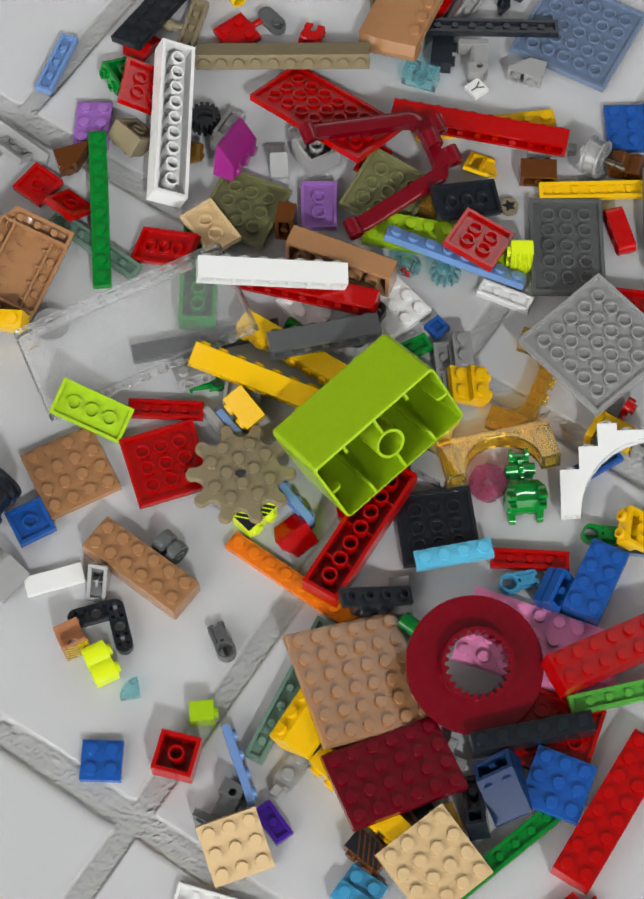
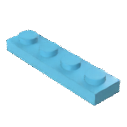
[413,537,495,572]

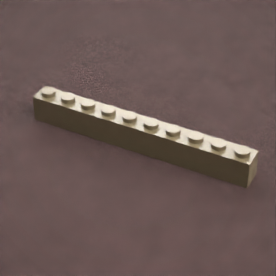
[195,42,370,70]

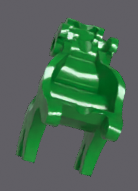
[503,448,548,525]

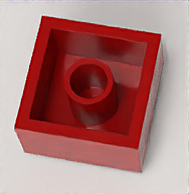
[150,728,203,784]

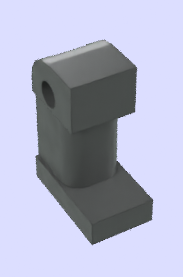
[192,777,244,824]

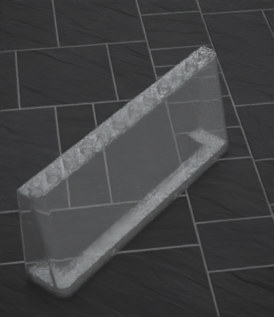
[14,243,259,421]

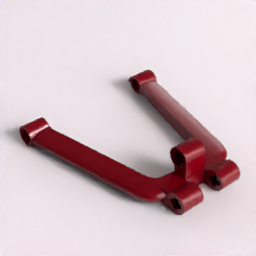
[298,111,463,240]

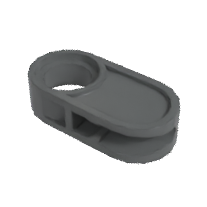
[258,6,286,35]

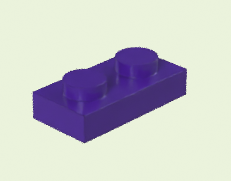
[256,800,294,846]

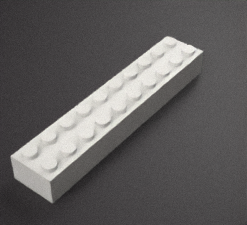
[146,38,195,208]

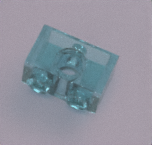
[401,60,441,93]

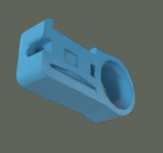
[498,569,540,595]

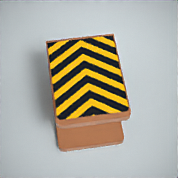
[53,617,89,661]

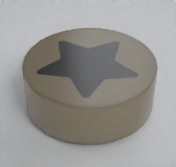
[501,198,518,216]

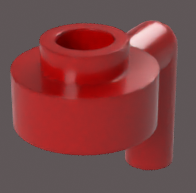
[605,397,638,421]

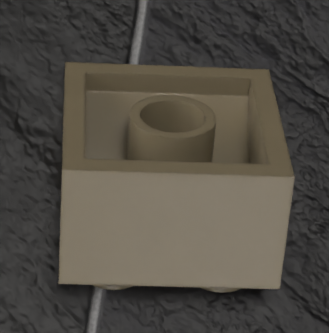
[107,118,150,157]

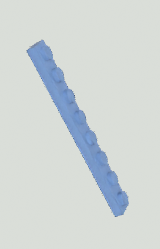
[384,225,526,290]
[216,408,316,529]

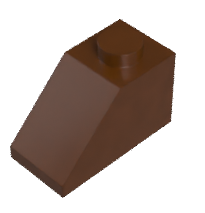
[53,141,89,177]

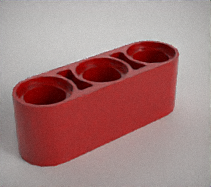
[603,206,637,256]

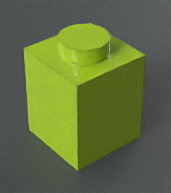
[189,699,219,727]

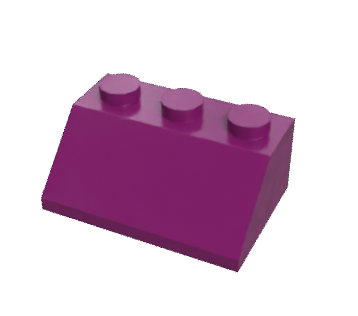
[213,117,258,182]

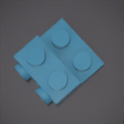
[329,863,388,899]

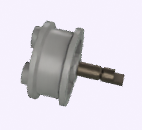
[576,135,626,179]

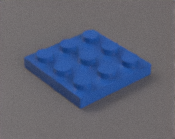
[603,104,644,153]
[526,744,598,826]

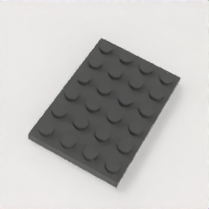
[529,198,606,296]

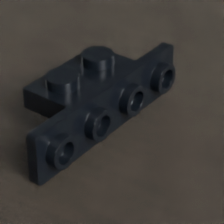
[338,586,414,617]

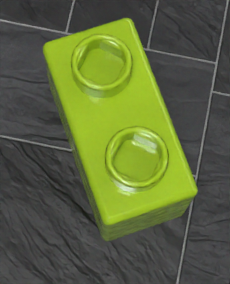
[273,334,463,516]

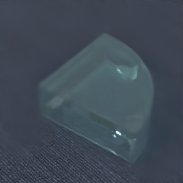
[120,677,141,701]

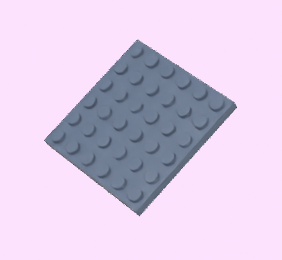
[509,0,644,93]

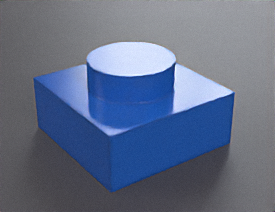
[424,315,450,341]

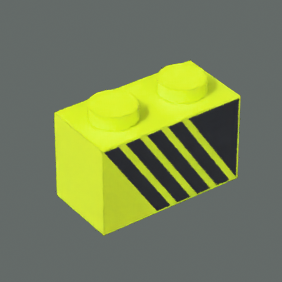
[233,503,278,539]

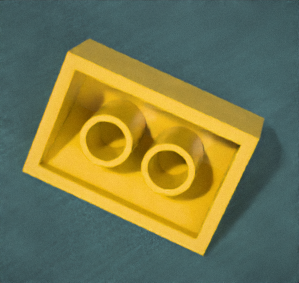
[269,688,321,760]

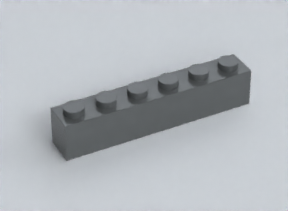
[266,313,382,361]

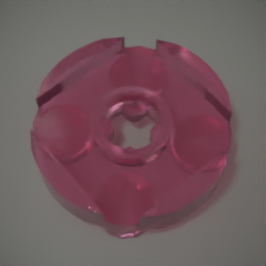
[468,464,508,503]

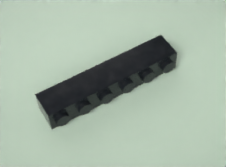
[468,709,596,759]

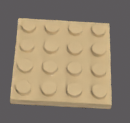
[374,803,494,899]

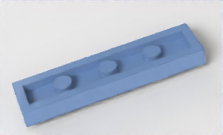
[35,33,79,95]
[222,724,258,807]

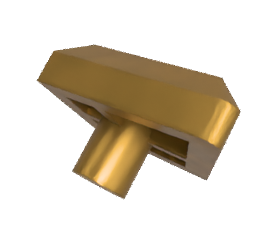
[190,141,205,164]

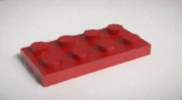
[130,226,201,270]

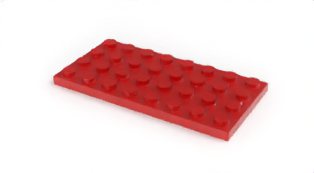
[250,69,401,164]

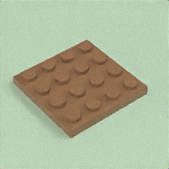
[20,428,122,521]

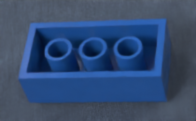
[560,538,630,627]

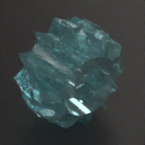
[430,260,461,288]

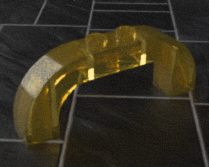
[485,326,556,433]

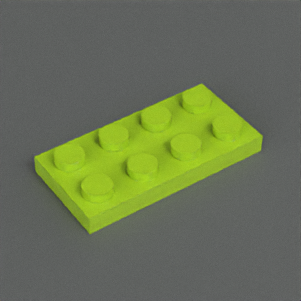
[49,377,135,444]

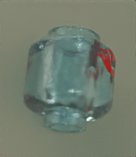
[394,251,422,278]

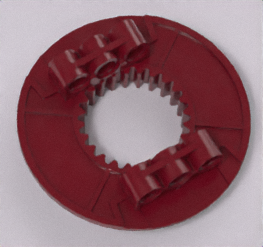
[405,595,544,735]

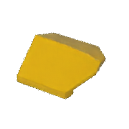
[463,151,497,179]

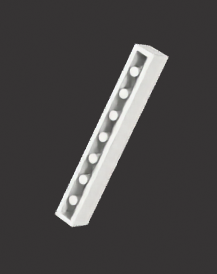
[196,253,348,290]

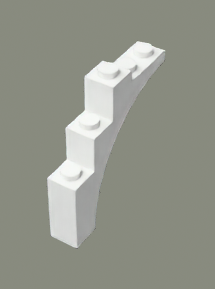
[559,421,644,520]

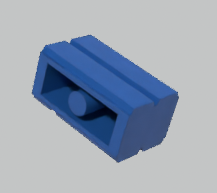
[532,567,574,613]

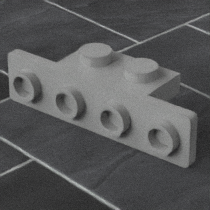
[0,117,50,168]

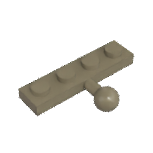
[162,0,210,47]

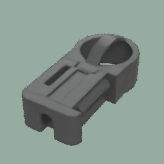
[207,621,237,663]

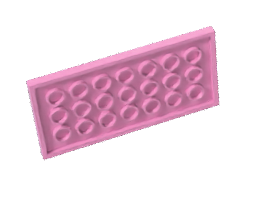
[451,586,617,711]

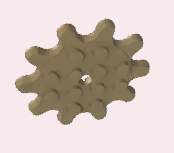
[185,425,297,524]

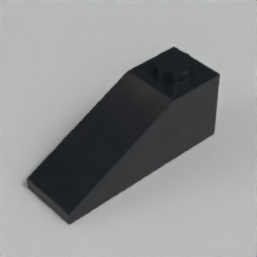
[462,775,491,841]

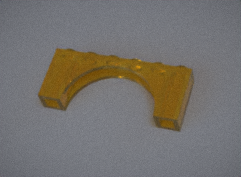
[436,419,561,488]

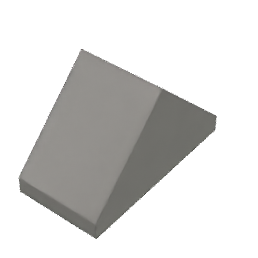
[86,562,112,602]

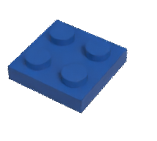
[4,496,57,548]
[79,739,125,783]

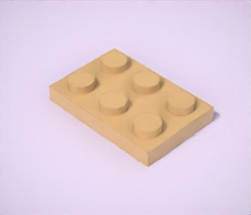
[180,198,241,256]

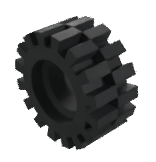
[191,102,221,136]

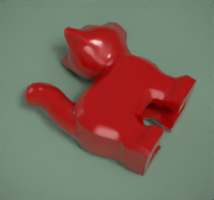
[298,22,326,43]

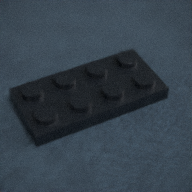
[429,179,503,222]

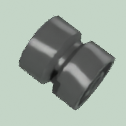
[152,529,189,565]

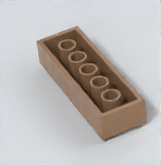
[285,225,397,298]
[82,516,200,620]

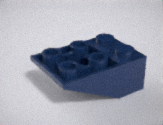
[472,748,533,828]

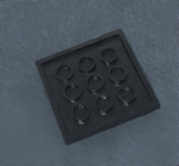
[396,485,479,569]

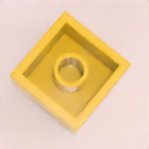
[223,385,268,430]

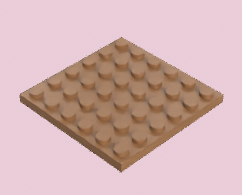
[283,611,429,750]

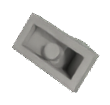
[269,145,289,180]

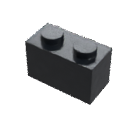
[429,35,457,74]

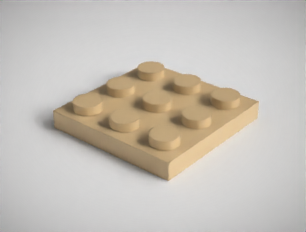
[195,805,275,888]

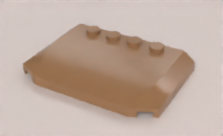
[359,0,444,62]
[0,206,75,328]

